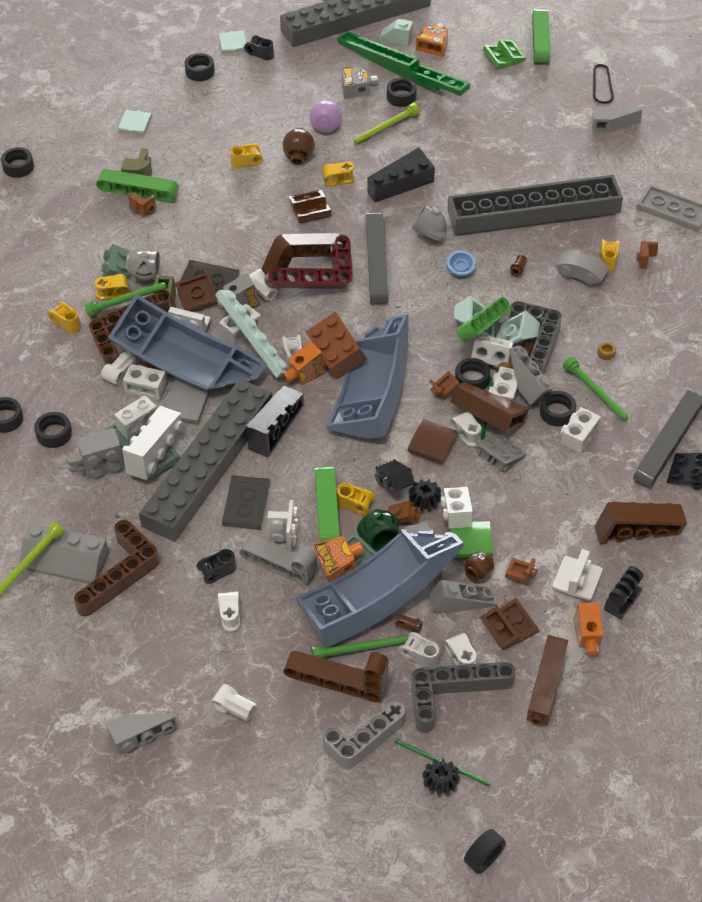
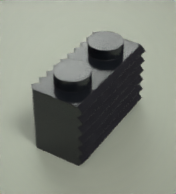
[375,459,415,493]

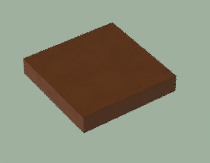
[175,272,218,312]

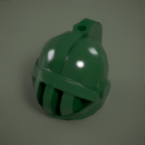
[357,509,399,552]

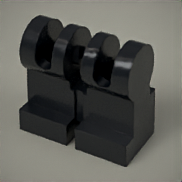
[604,566,644,620]

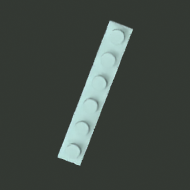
[215,290,289,378]

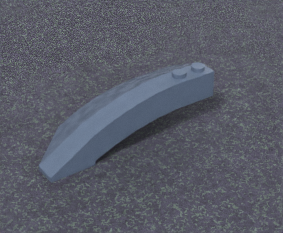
[326,314,409,439]
[296,529,464,648]

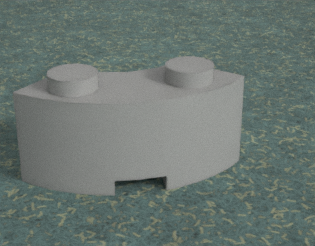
[555,250,609,286]

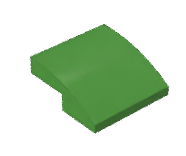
[483,40,526,69]
[450,521,493,558]

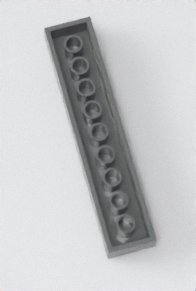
[280,0,431,47]
[447,175,623,234]
[139,379,272,542]

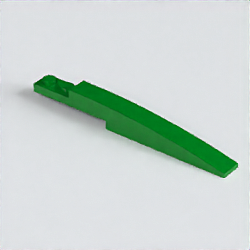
[337,31,470,96]

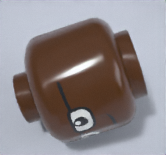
[464,551,495,582]

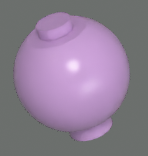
[310,100,342,133]

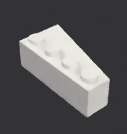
[122,406,183,480]

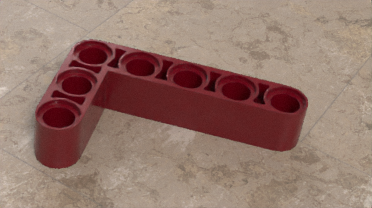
[264,235,353,289]

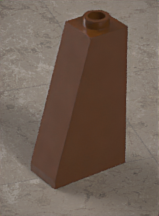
[450,382,530,432]
[526,635,569,726]

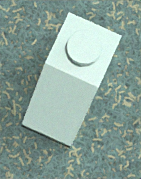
[379,19,413,46]

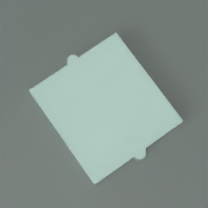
[219,31,246,53]
[118,110,152,134]

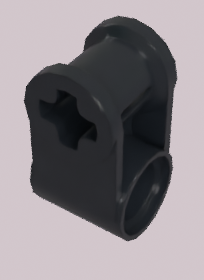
[244,35,274,60]
[196,549,237,584]

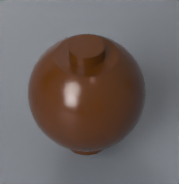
[282,128,315,165]

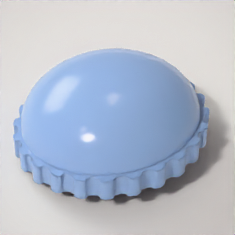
[446,250,476,276]

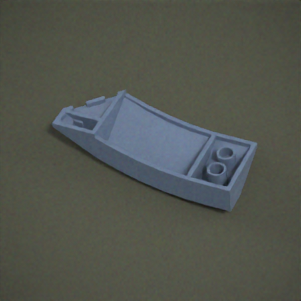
[107,294,267,390]

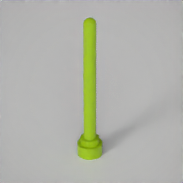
[354,103,420,144]
[0,521,66,596]

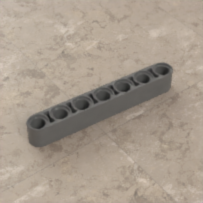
[366,212,388,303]
[633,388,702,488]

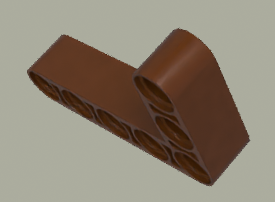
[261,233,344,281]
[89,290,176,365]
[74,520,159,616]
[283,651,389,703]

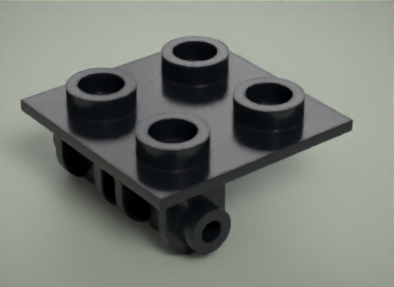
[667,452,702,490]

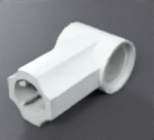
[250,269,278,302]
[101,351,136,386]
[211,684,257,721]

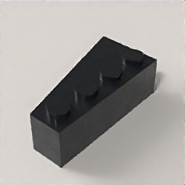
[367,147,435,203]
[246,386,304,458]

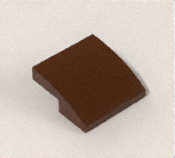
[289,189,332,223]
[407,419,459,463]
[480,598,540,649]

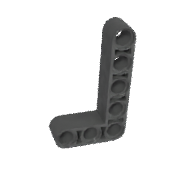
[509,301,562,375]
[411,662,516,733]

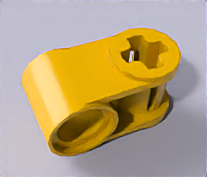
[231,143,263,168]
[322,161,355,186]
[600,239,619,271]
[95,274,130,301]
[47,301,81,333]
[337,483,375,515]

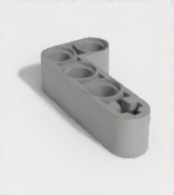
[239,535,317,585]
[323,702,405,769]

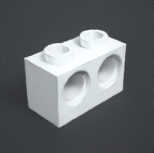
[219,304,261,345]
[471,334,514,368]
[123,364,167,400]
[489,366,519,402]
[114,395,157,440]
[560,407,601,453]
[440,487,473,528]

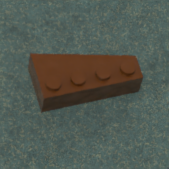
[594,501,687,545]

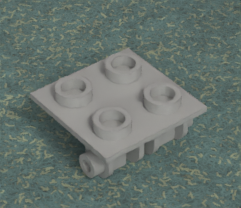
[476,433,526,472]

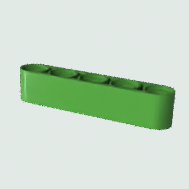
[532,9,550,63]
[96,169,179,203]
[457,297,510,342]
[315,466,340,542]

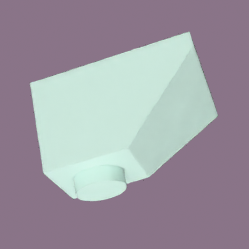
[454,295,494,337]
[496,311,540,346]

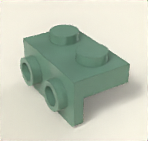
[101,244,130,278]

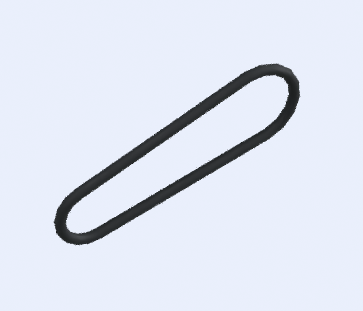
[593,64,614,103]

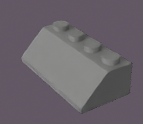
[19,523,109,584]

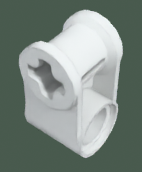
[282,335,302,368]
[450,412,481,447]
[218,591,241,632]
[399,632,439,667]
[444,633,477,665]

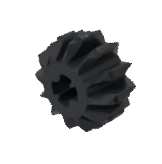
[409,479,442,512]
[422,758,460,797]

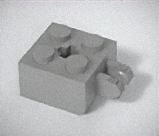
[66,428,125,479]

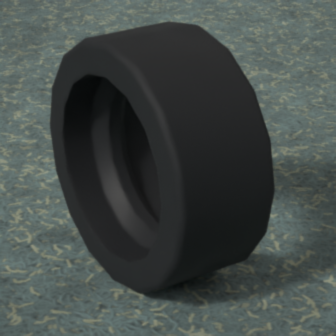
[184,53,215,81]
[387,78,417,107]
[1,147,34,178]
[455,358,490,390]
[540,390,577,427]
[0,397,23,433]
[34,412,72,448]
[464,829,506,874]

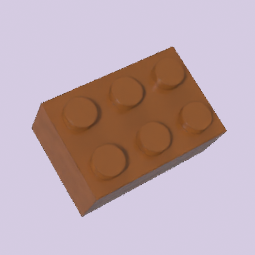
[306,312,367,379]

